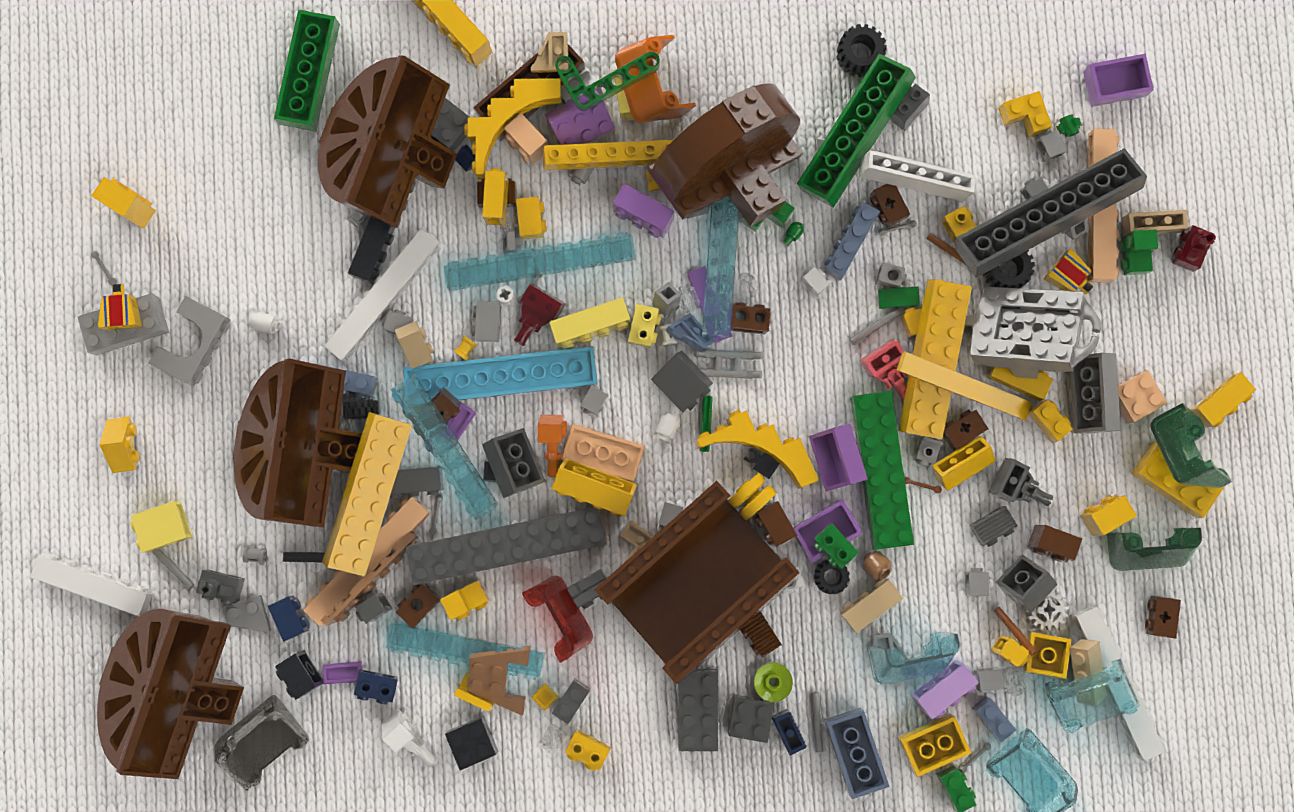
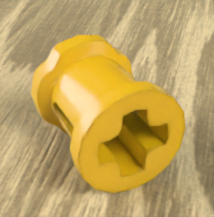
[453,336,478,360]

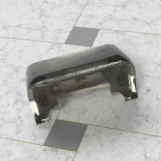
[215,695,309,791]

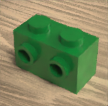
[813,523,859,569]
[936,765,976,812]

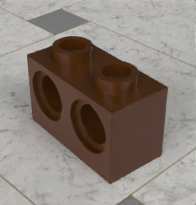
[728,302,771,335]

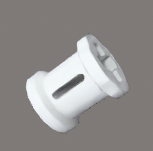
[496,286,515,306]
[659,324,679,346]

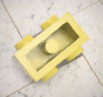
[628,304,662,348]

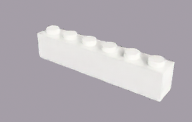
[859,150,975,202]
[30,552,154,616]

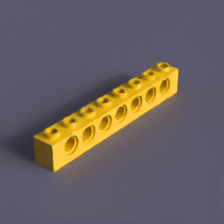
[542,140,673,171]

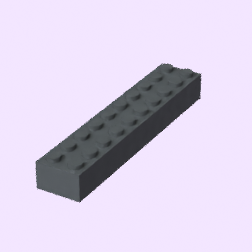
[955,148,1147,278]
[406,507,606,585]

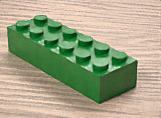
[274,9,340,132]

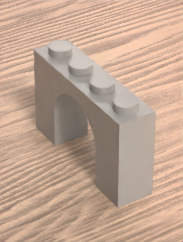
[148,296,231,386]

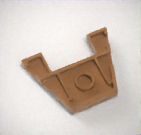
[467,646,531,715]

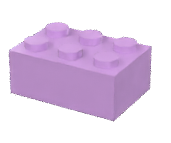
[910,660,979,719]

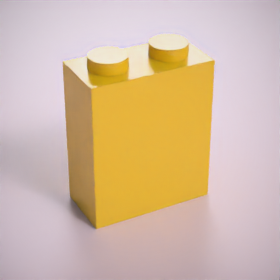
[482,168,509,226]

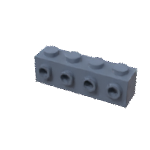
[824,202,880,281]
[308,362,378,399]

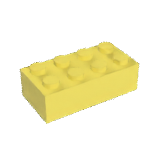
[549,297,631,350]

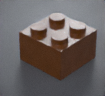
[754,501,797,547]
[1027,525,1083,563]

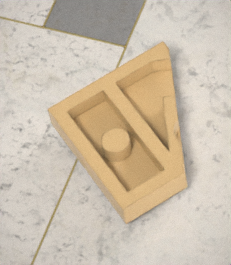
[531,32,568,73]

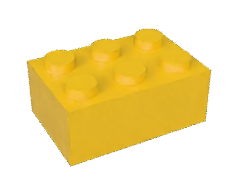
[91,177,156,229]
[897,713,971,777]

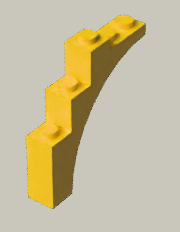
[464,79,562,179]
[694,409,819,489]

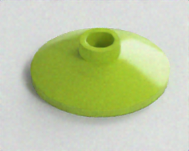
[754,662,793,702]

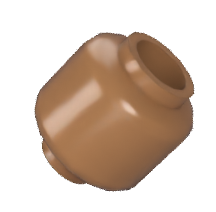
[863,551,892,580]

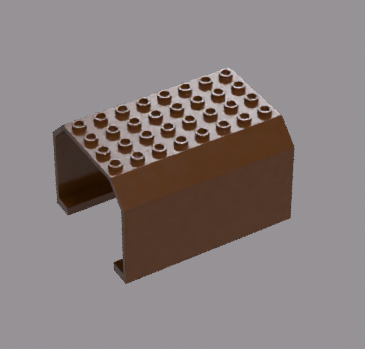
[594,481,800,684]

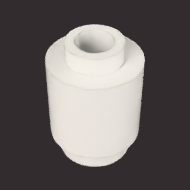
[249,312,280,335]
[655,413,680,443]

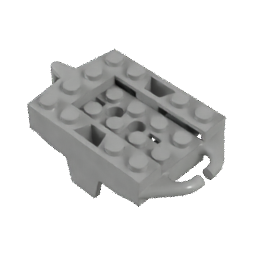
[963,287,1101,379]

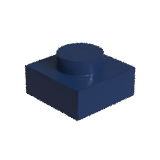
[455,144,476,172]

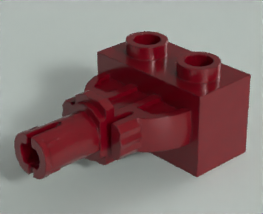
[1172,225,1216,272]
[514,284,566,346]

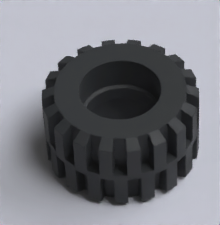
[836,24,887,77]
[982,250,1035,289]

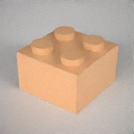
[504,113,548,165]
[1118,370,1168,424]

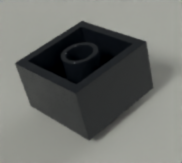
[275,650,323,700]
[445,715,499,771]

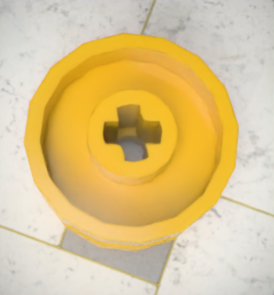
[727,472,777,521]

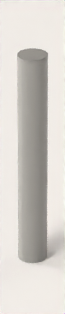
[849,308,901,345]
[151,549,195,590]
[811,692,824,752]

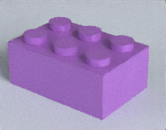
[1083,53,1154,107]
[545,90,615,145]
[613,184,675,238]
[809,423,867,492]
[793,499,863,563]

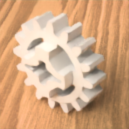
[1024,589,1069,631]

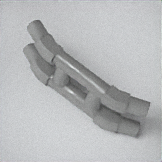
[694,349,763,379]

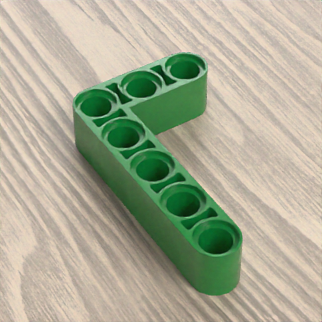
[555,51,660,111]

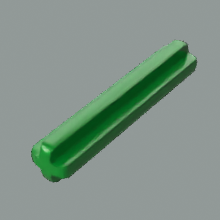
[699,395,713,452]

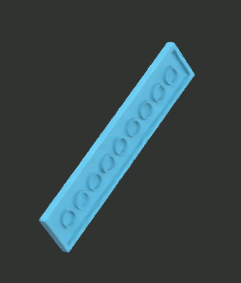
[403,346,598,406]

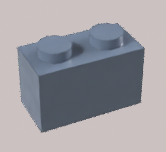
[971,696,1016,742]

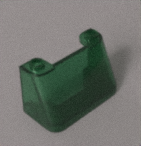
[1150,403,1232,488]
[1107,528,1202,571]

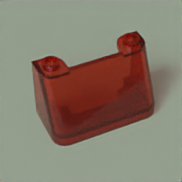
[522,576,593,663]

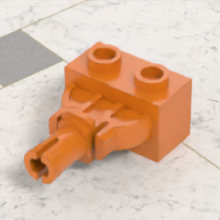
[538,414,567,477]

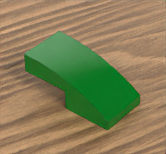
[878,286,920,309]

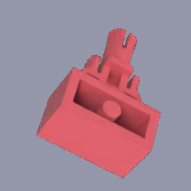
[859,339,907,402]

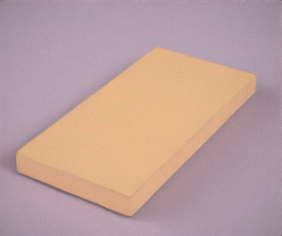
[561,424,645,482]

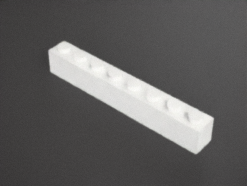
[324,228,442,363]
[1071,605,1166,761]

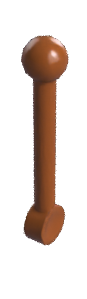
[904,477,942,493]

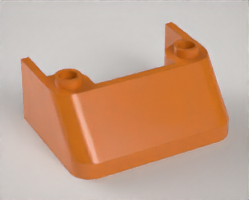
[615,35,696,123]

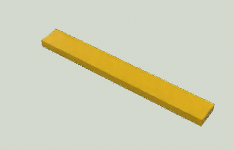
[897,352,1032,420]

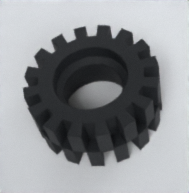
[343,399,379,419]
[813,560,850,594]

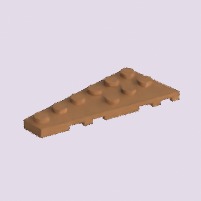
[321,531,419,626]

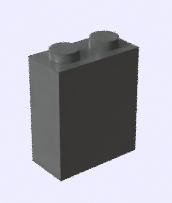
[651,350,713,413]

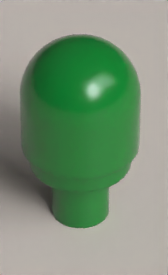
[783,222,804,246]

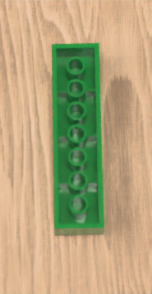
[797,54,916,208]
[850,391,914,550]

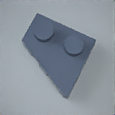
[665,313,715,352]

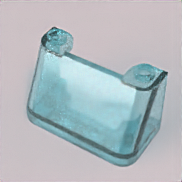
[867,632,960,685]
[1045,658,1140,733]
[986,728,1078,812]

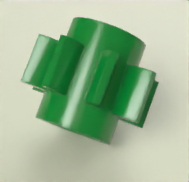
[1056,114,1082,138]

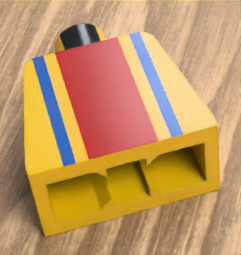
[1043,248,1093,294]
[98,284,142,330]

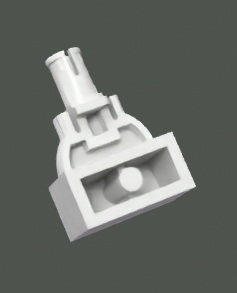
[381,709,436,767]

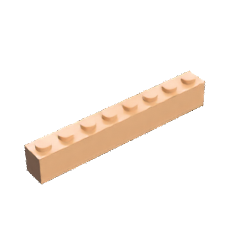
[1088,129,1119,283]
[303,497,431,626]

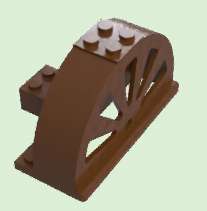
[318,55,457,228]
[647,83,803,226]
[232,358,362,528]
[97,609,244,779]

